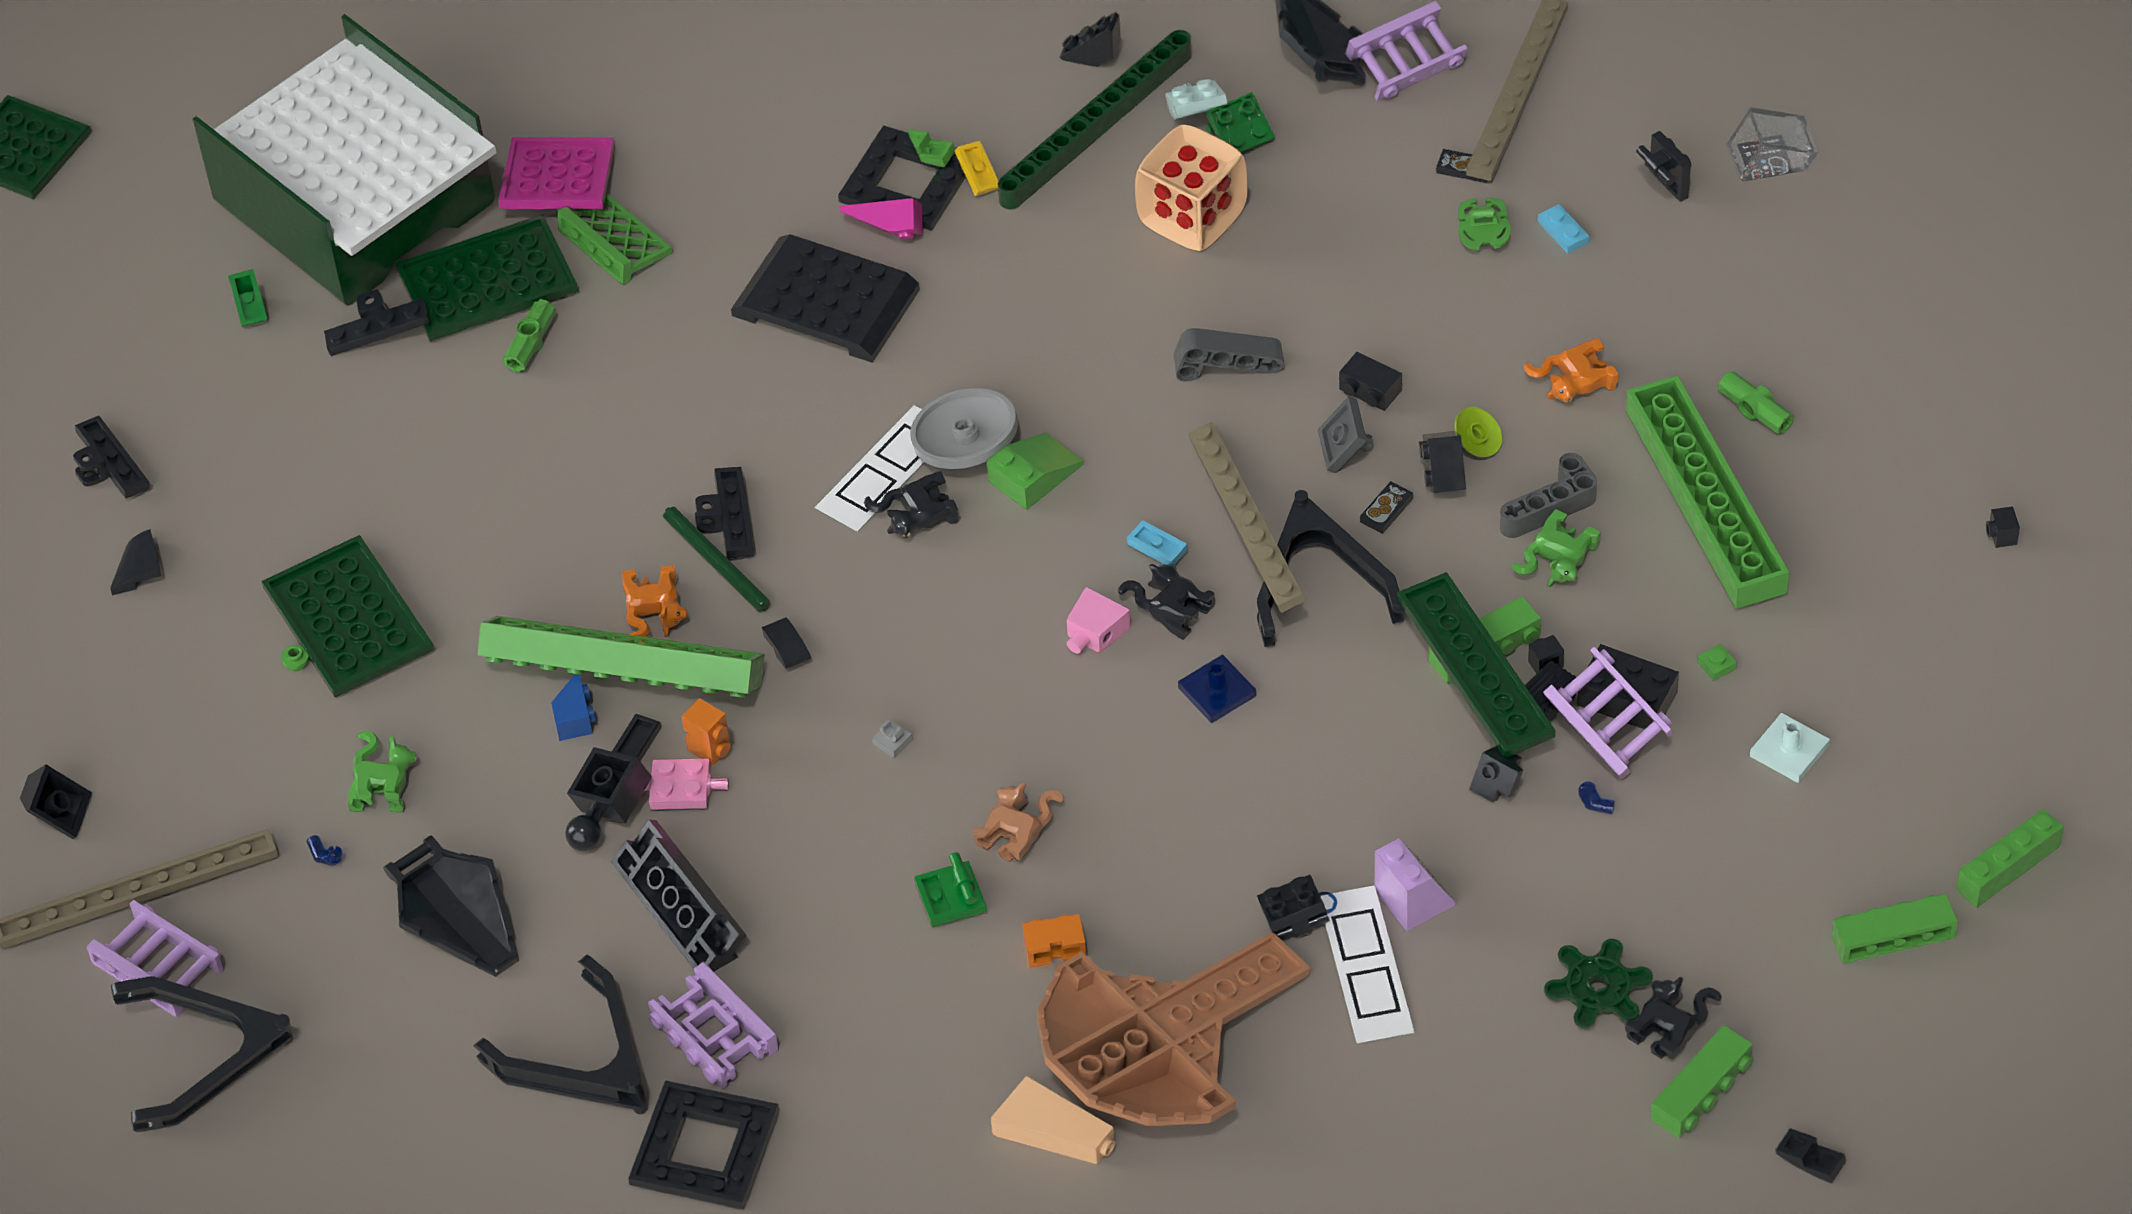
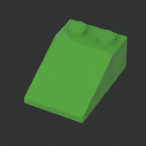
[987,433,1084,510]

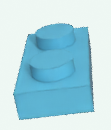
[1537,204,1589,254]
[1127,520,1188,564]

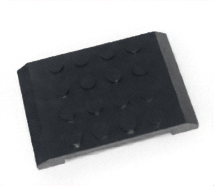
[731,234,920,363]

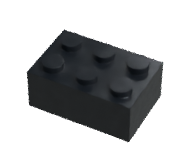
[1577,644,1679,729]

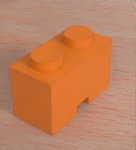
[681,698,731,766]
[1022,914,1086,968]

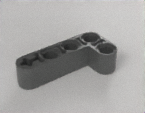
[1174,328,1284,382]
[1500,453,1597,538]

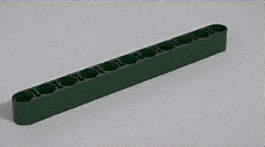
[998,30,1192,210]

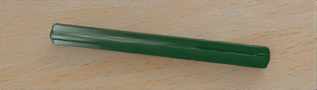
[663,506,770,612]

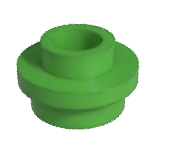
[281,645,309,671]

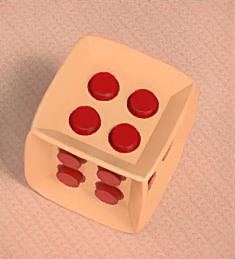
[1135,124,1248,251]

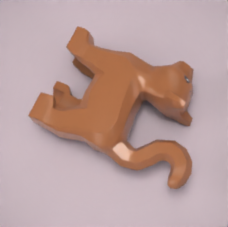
[973,782,1064,862]

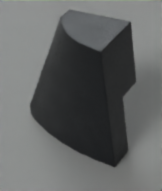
[110,529,161,596]

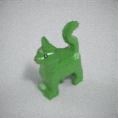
[1512,509,1601,587]
[348,731,417,812]

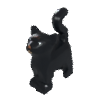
[864,471,958,538]
[1118,563,1215,640]
[1625,977,1722,1059]

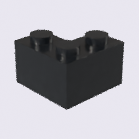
[1419,431,1466,493]

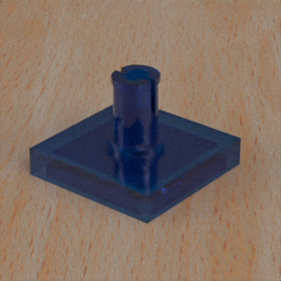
[1178,654,1257,724]

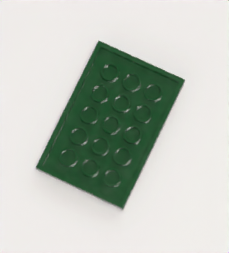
[395,214,578,341]
[261,535,434,697]

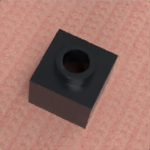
[1986,506,2020,548]
[1528,634,1564,674]

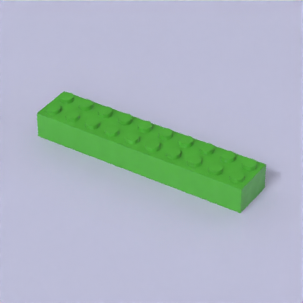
[1626,375,1789,609]
[478,616,765,697]

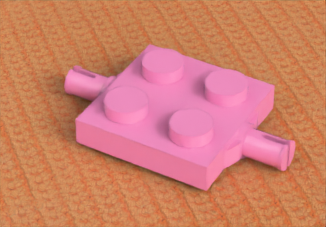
[644,758,729,810]

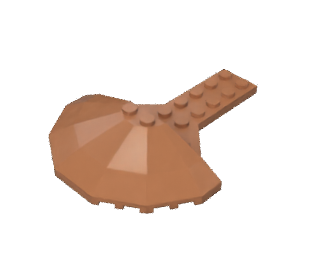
[1036,932,1311,1126]

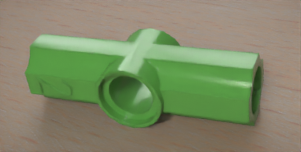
[503,299,556,373]
[1718,371,1794,434]

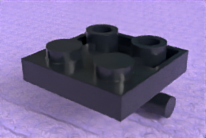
[1636,131,1692,202]
[1257,874,1330,940]

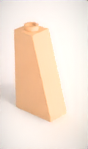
[991,1076,1115,1164]

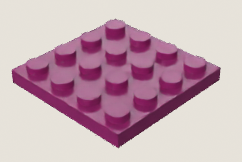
[499,137,615,210]

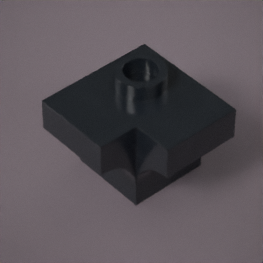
[1469,746,1523,802]

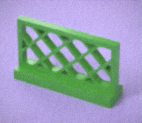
[558,193,672,285]

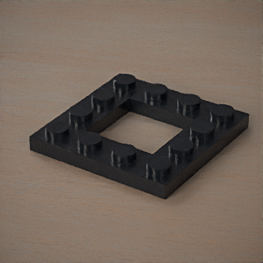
[838,125,966,231]
[628,1080,779,1209]

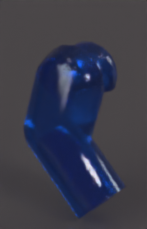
[1578,781,1615,814]
[306,835,343,866]

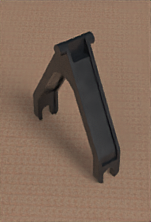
[1257,490,1404,647]
[473,955,648,1114]
[111,976,293,1132]

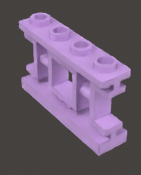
[648,962,778,1090]

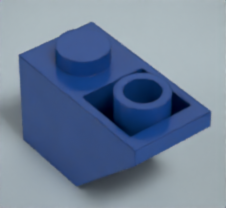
[551,674,596,741]

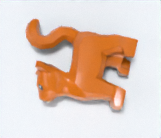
[1524,338,1619,403]
[622,565,688,637]

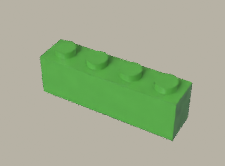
[1429,596,1541,684]
[1956,809,2064,908]
[1832,894,1958,964]
[1651,1025,1753,1139]

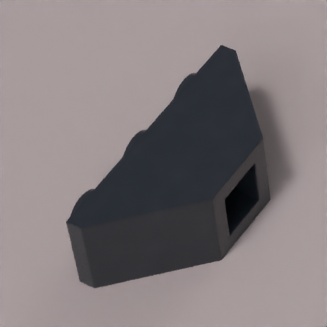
[1059,12,1121,67]

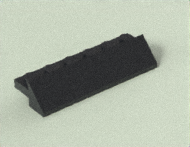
[611,820,746,972]

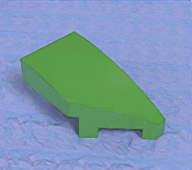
[908,129,956,167]

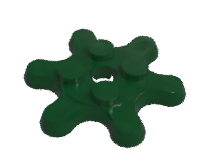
[1544,939,1653,1029]

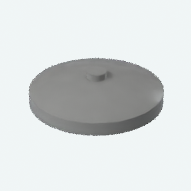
[910,388,1018,469]

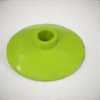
[1454,407,1502,458]

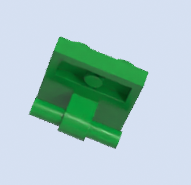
[1206,92,1275,153]
[914,852,987,928]

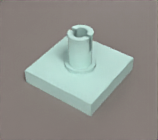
[1750,713,1830,783]

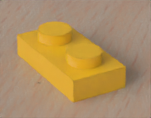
[955,141,998,196]

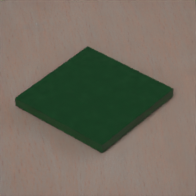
[0,95,92,200]

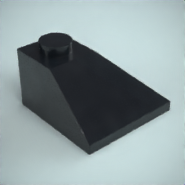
[20,764,92,839]

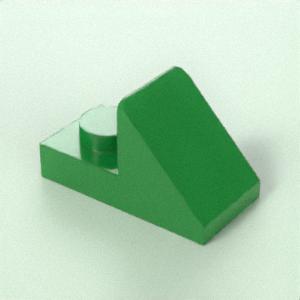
[228,269,267,327]

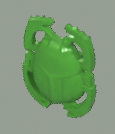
[1458,198,1511,250]

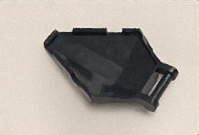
[1275,0,1366,86]
[383,835,519,977]

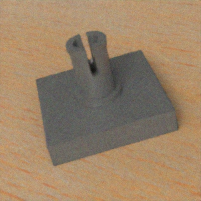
[1318,396,1373,473]

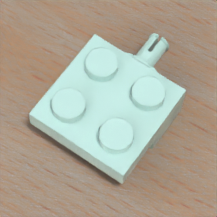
[1165,79,1227,119]

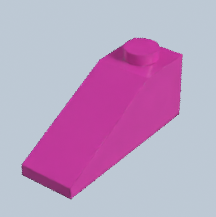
[840,198,923,240]

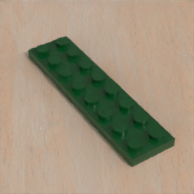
[1397,572,1556,758]

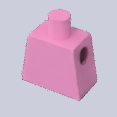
[1067,587,1131,654]

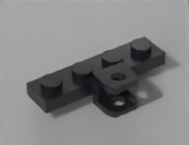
[324,289,430,356]
[73,415,150,499]
[695,467,754,558]

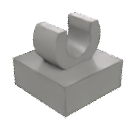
[872,720,913,758]

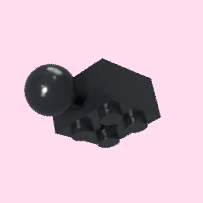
[565,747,652,852]

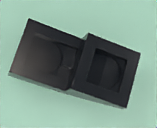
[761,617,811,669]
[1775,1128,1846,1183]

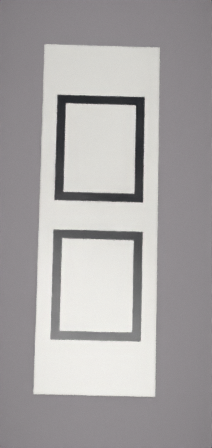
[814,405,924,531]
[1320,885,1415,1043]

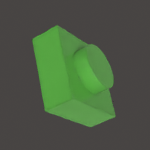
[1697,644,1737,681]

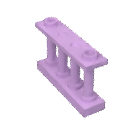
[1346,1,1468,101]
[1543,647,1673,780]
[86,900,223,1018]

